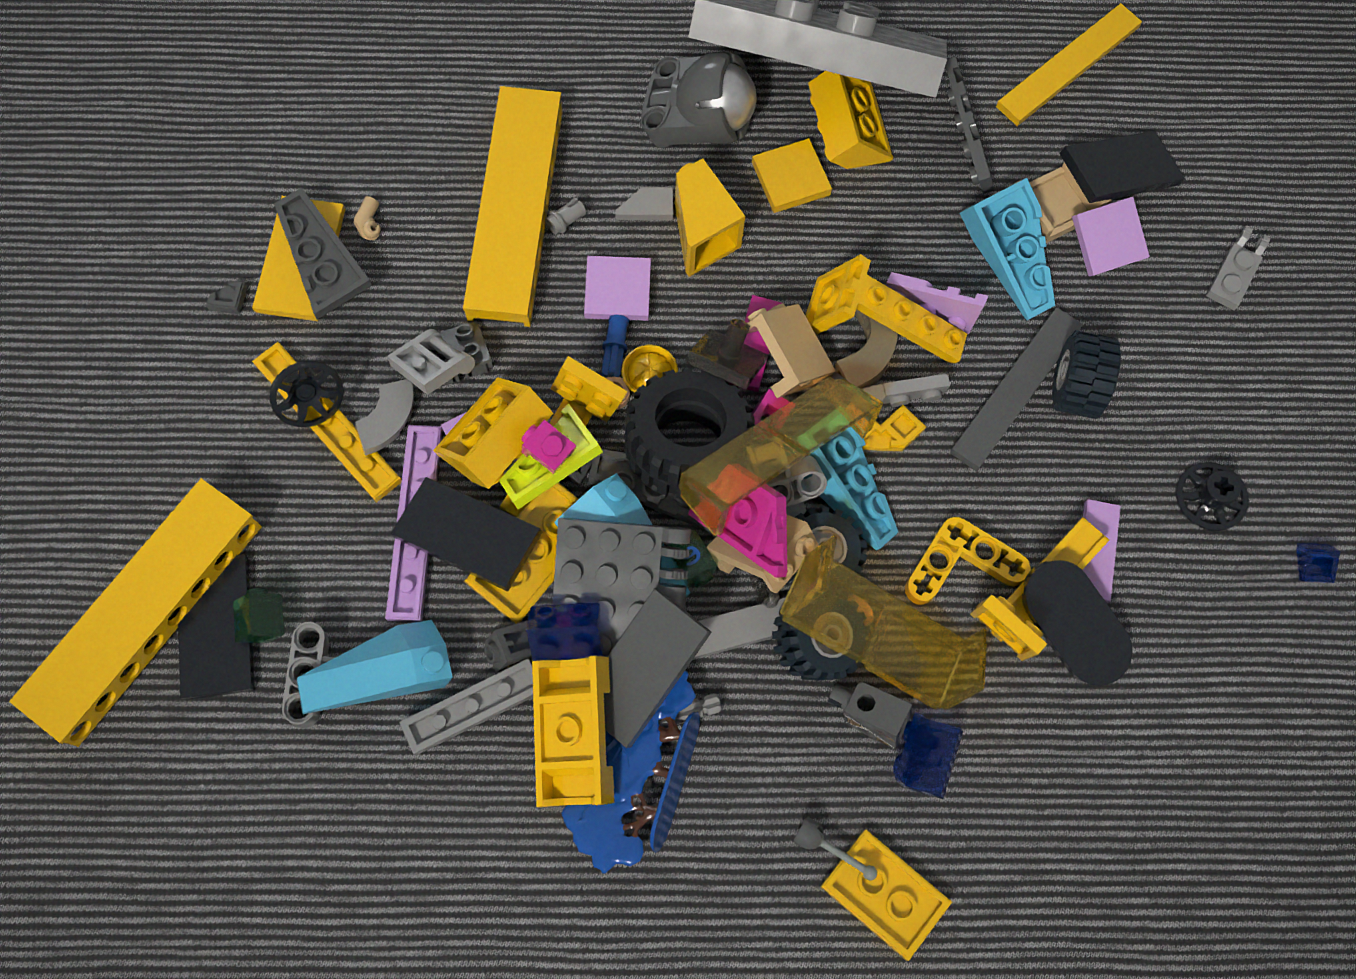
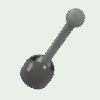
[793,817,877,881]

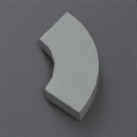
[355,379,414,455]

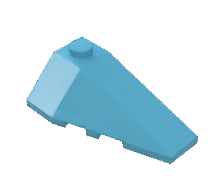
[960,178,1055,320]
[784,407,898,550]
[554,473,690,597]
[297,620,453,714]

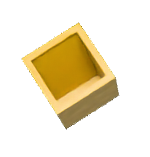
[675,159,745,277]

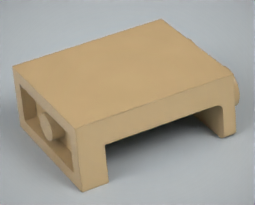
[1014,162,1112,243]
[740,303,836,398]
[706,515,818,593]

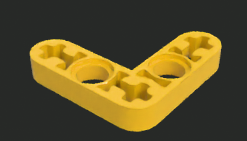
[905,517,1031,605]

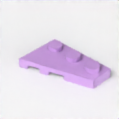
[886,272,988,334]

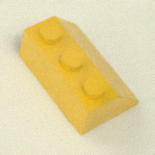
[808,71,893,169]
[433,377,554,489]

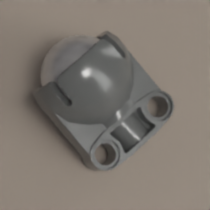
[641,51,757,148]

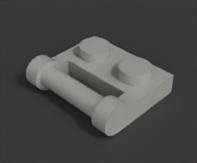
[387,329,475,395]

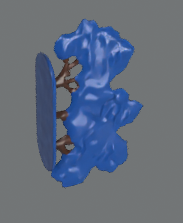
[561,670,700,874]

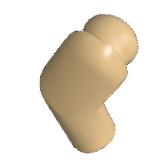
[354,196,381,240]

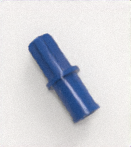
[601,315,629,377]

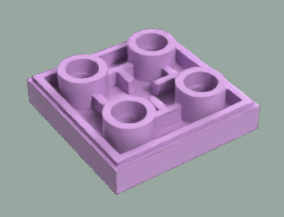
[1072,197,1150,276]
[584,256,651,321]

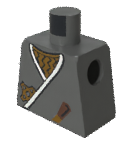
[828,682,912,750]

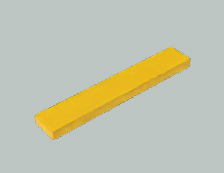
[996,3,1142,126]
[252,342,402,503]

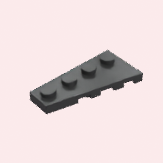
[945,56,995,194]

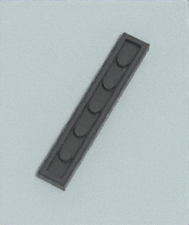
[950,307,1083,472]

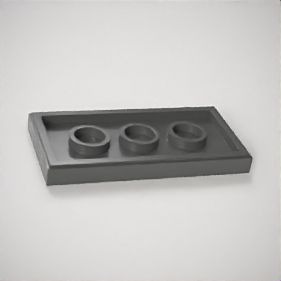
[604,589,712,748]

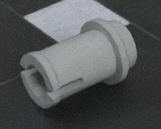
[545,197,586,234]

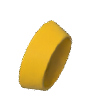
[621,344,678,393]

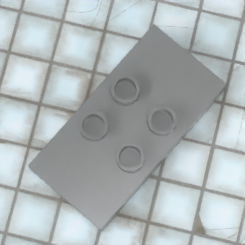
[688,0,947,98]

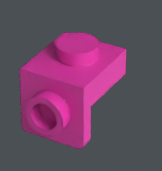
[521,419,576,474]

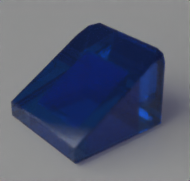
[1296,543,1340,583]

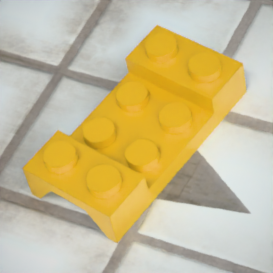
[532,656,615,807]

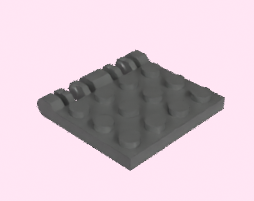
[549,517,691,659]

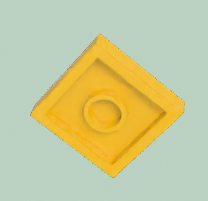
[752,138,832,213]

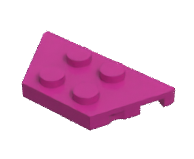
[688,466,787,578]

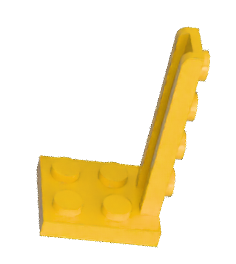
[805,254,967,363]
[499,356,628,518]
[970,517,1110,661]

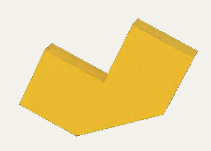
[847,403,926,451]

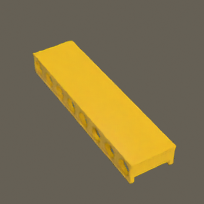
[463,86,563,327]
[9,478,262,747]

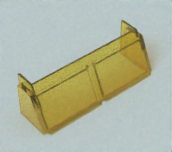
[679,377,883,536]
[780,535,987,710]

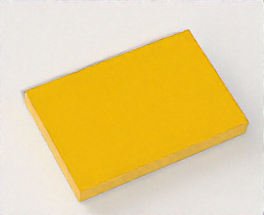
[820,829,952,961]

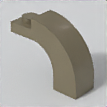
[834,310,898,400]

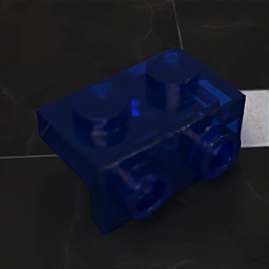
[526,603,604,661]
[893,712,963,799]

